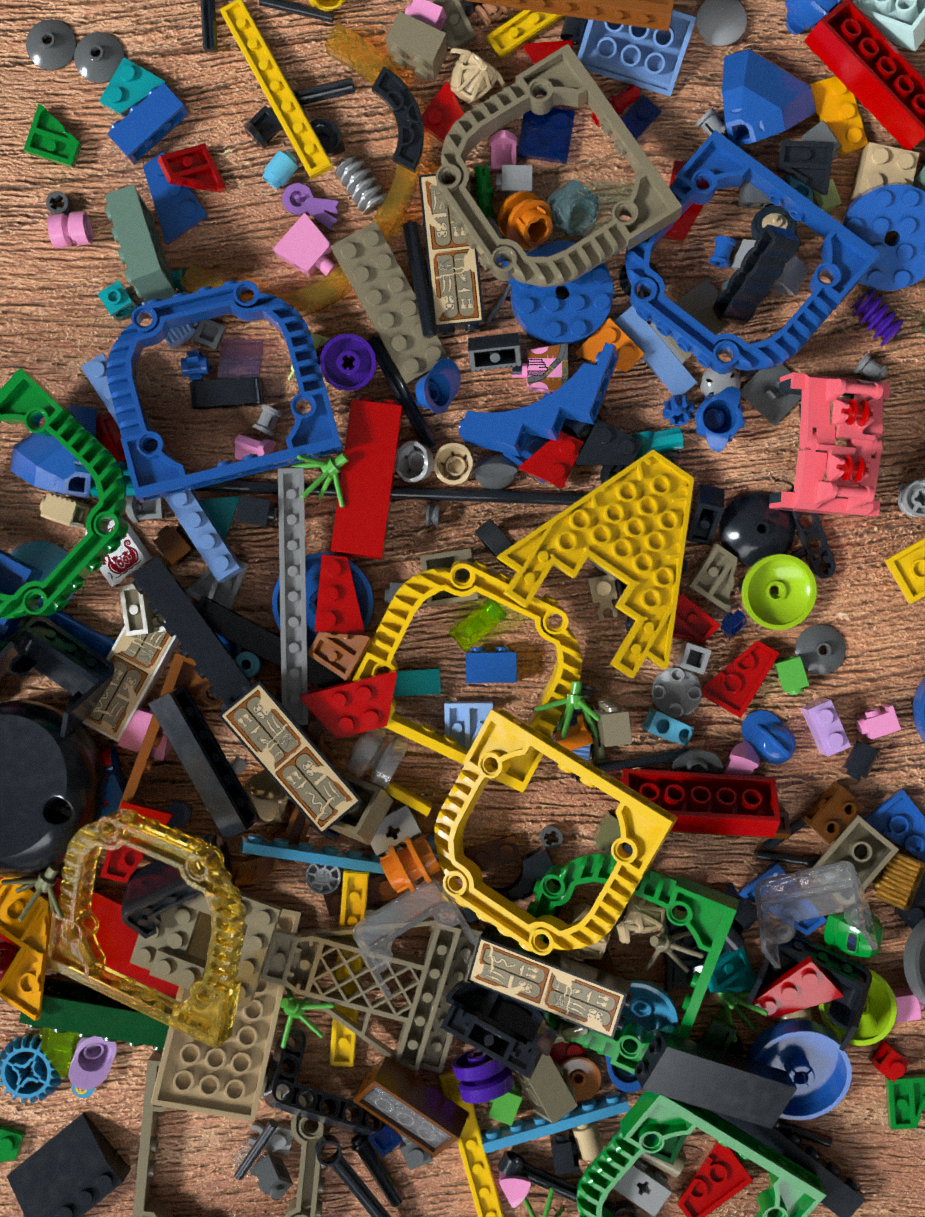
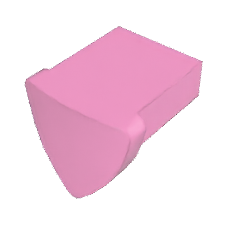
[488,130,519,172]
[235,434,276,461]
[722,741,760,776]
[499,1170,531,1208]

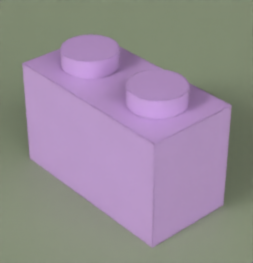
[800,698,851,757]

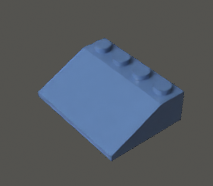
[578,8,697,97]

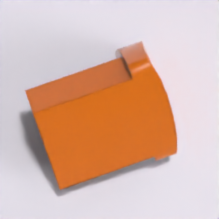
[554,713,593,751]

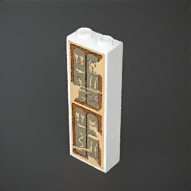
[82,625,179,742]

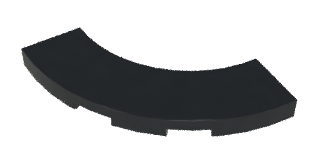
[371,66,424,173]

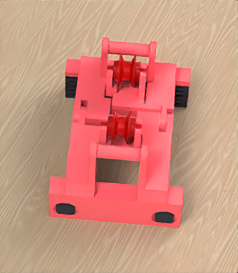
[769,372,890,518]

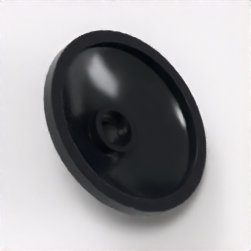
[719,492,795,567]

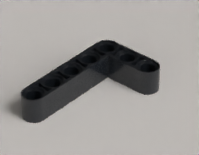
[264,1029,386,1136]

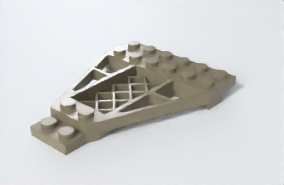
[260,916,484,1074]

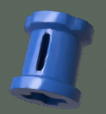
[708,236,737,268]

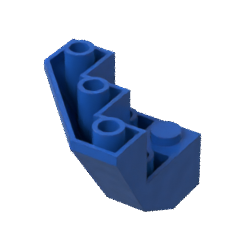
[722,49,817,146]
[10,404,97,498]

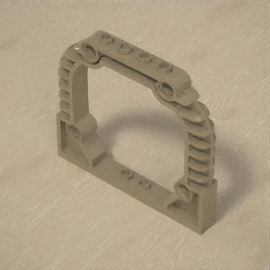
[436,44,682,288]
[133,1051,330,1217]

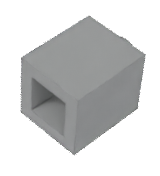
[496,165,532,198]
[675,641,712,675]

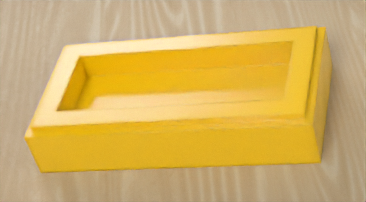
[384,780,432,816]

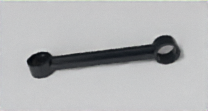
[315,1135,391,1217]
[498,1150,638,1217]

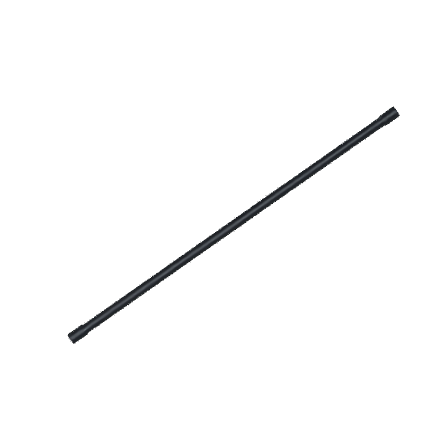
[90,476,588,505]

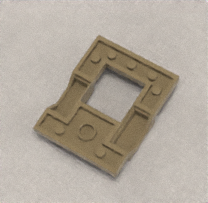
[130,891,283,1008]

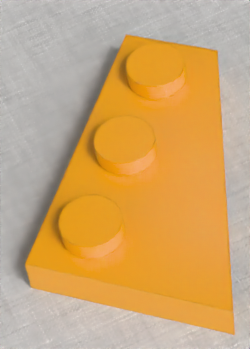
[809,76,868,156]

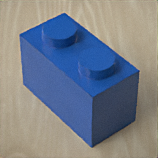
[466,647,517,683]

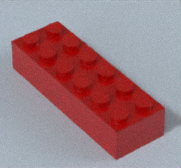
[804,0,925,151]
[620,768,781,837]

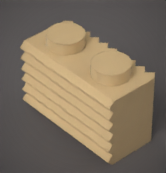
[40,493,91,529]

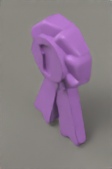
[282,183,339,231]

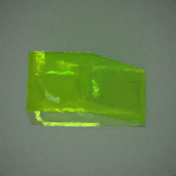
[449,598,507,651]
[39,1027,79,1078]

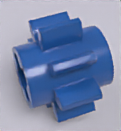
[181,350,210,382]
[662,394,695,426]

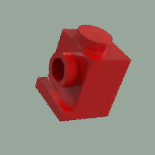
[869,1040,910,1082]

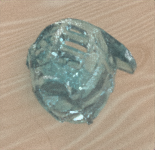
[547,180,600,236]

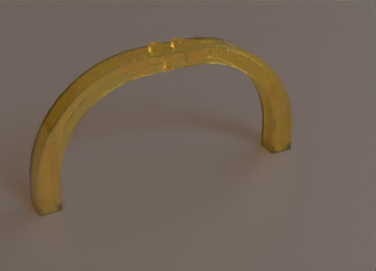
[179,23,421,321]

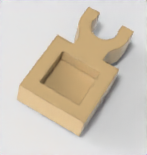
[588,575,618,620]

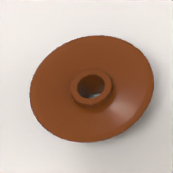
[560,1057,601,1101]

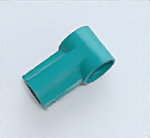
[631,427,684,461]

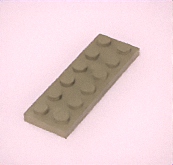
[330,221,449,384]

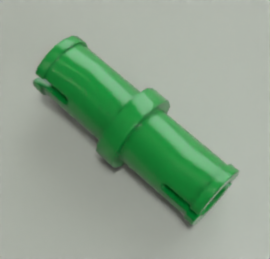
[474,165,494,219]

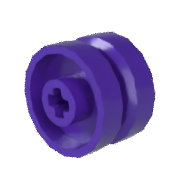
[318,334,376,391]
[452,1048,515,1103]

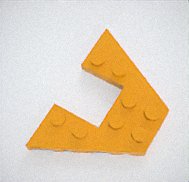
[0,878,52,1021]

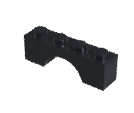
[461,845,556,923]

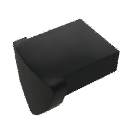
[243,105,283,149]

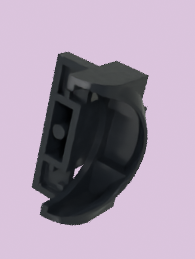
[440,980,559,1079]

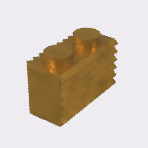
[874,851,925,910]

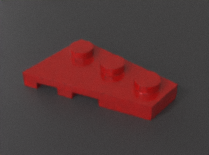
[315,555,366,636]
[702,640,780,718]
[100,800,174,883]

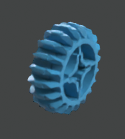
[0,1033,66,1104]

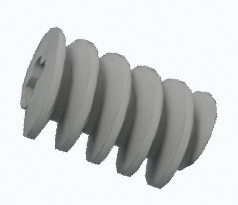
[335,156,388,215]

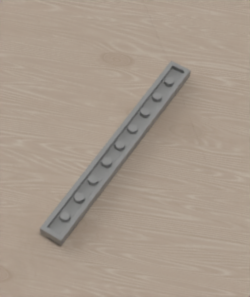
[278,468,308,725]

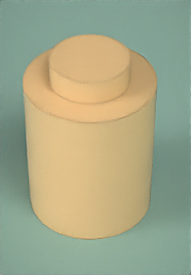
[572,1121,604,1160]

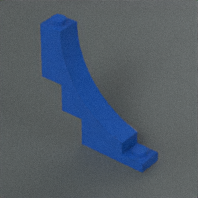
[459,343,619,457]

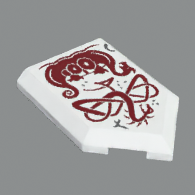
[85,511,153,587]

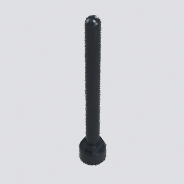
[574,749,689,783]

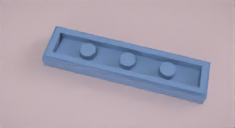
[613,306,697,395]

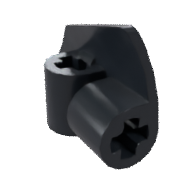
[700,882,761,958]

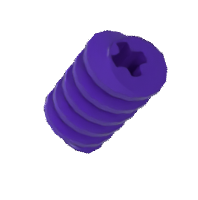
[848,289,904,347]

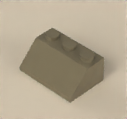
[808,815,899,908]
[511,1051,578,1124]

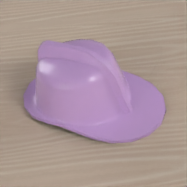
[69,1036,117,1090]

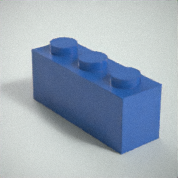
[107,82,189,164]

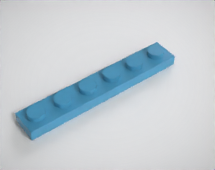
[239,834,385,874]
[482,1092,630,1154]

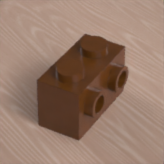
[800,781,864,844]

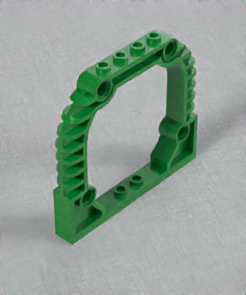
[0,368,129,619]
[526,852,740,1074]
[576,1091,826,1217]

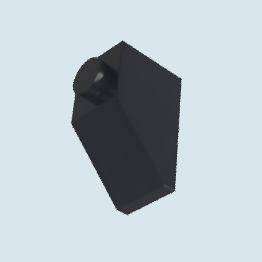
[686,484,725,545]

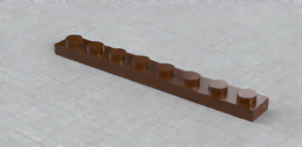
[323,834,522,917]

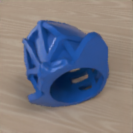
[785,0,841,35]
[695,386,746,452]

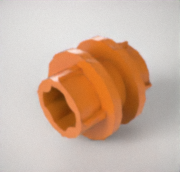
[498,190,553,248]
[380,836,440,893]

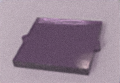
[217,338,264,380]

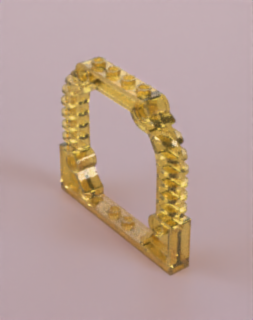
[46,808,246,1049]

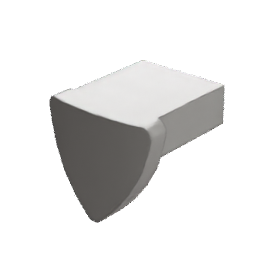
[125,495,164,523]

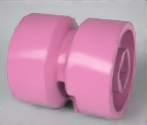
[47,211,93,248]

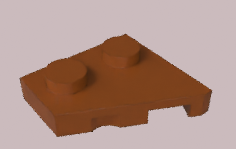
[307,632,374,681]

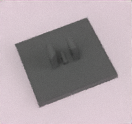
[740,364,802,427]

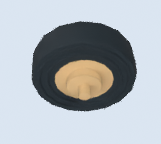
[751,206,798,240]

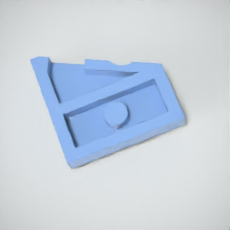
[444,701,493,750]

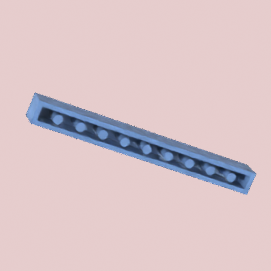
[81,353,245,584]

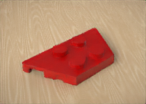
[300,669,397,739]

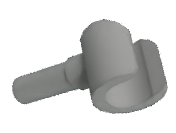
[228,756,248,774]

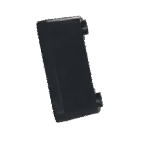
[0,617,115,738]
[746,929,872,1051]

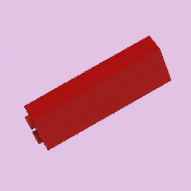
[331,397,403,560]

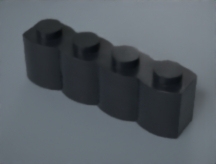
[713,224,800,326]

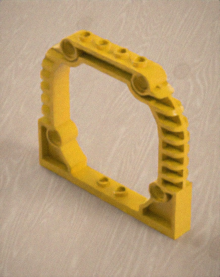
[352,559,582,793]
[434,707,678,955]

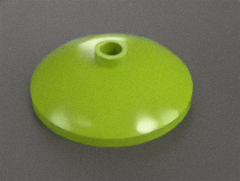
[742,554,817,630]
[819,969,898,1046]

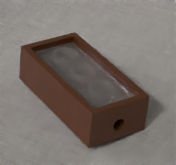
[353,1056,469,1157]

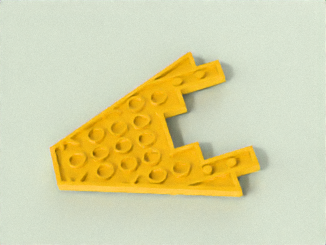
[497,450,694,678]

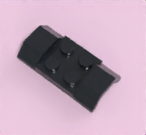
[663,887,718,992]

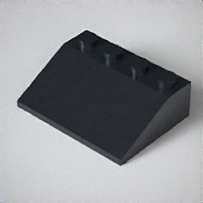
[6,1112,131,1217]

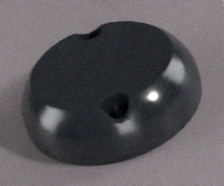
[0,700,106,878]

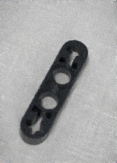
[786,486,836,579]

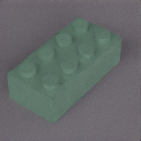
[104,184,177,303]

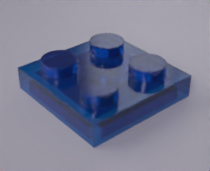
[517,108,575,164]

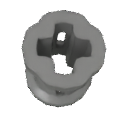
[696,108,727,136]
[853,353,888,382]
[253,404,283,437]

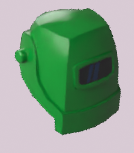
[824,909,884,958]

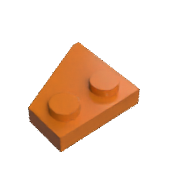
[575,318,645,372]

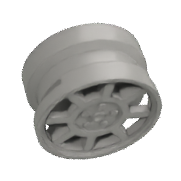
[898,480,925,517]
[306,863,343,894]

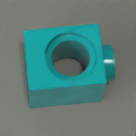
[97,280,139,321]

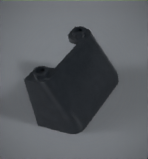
[121,834,237,939]

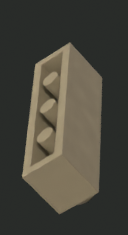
[592,699,632,747]

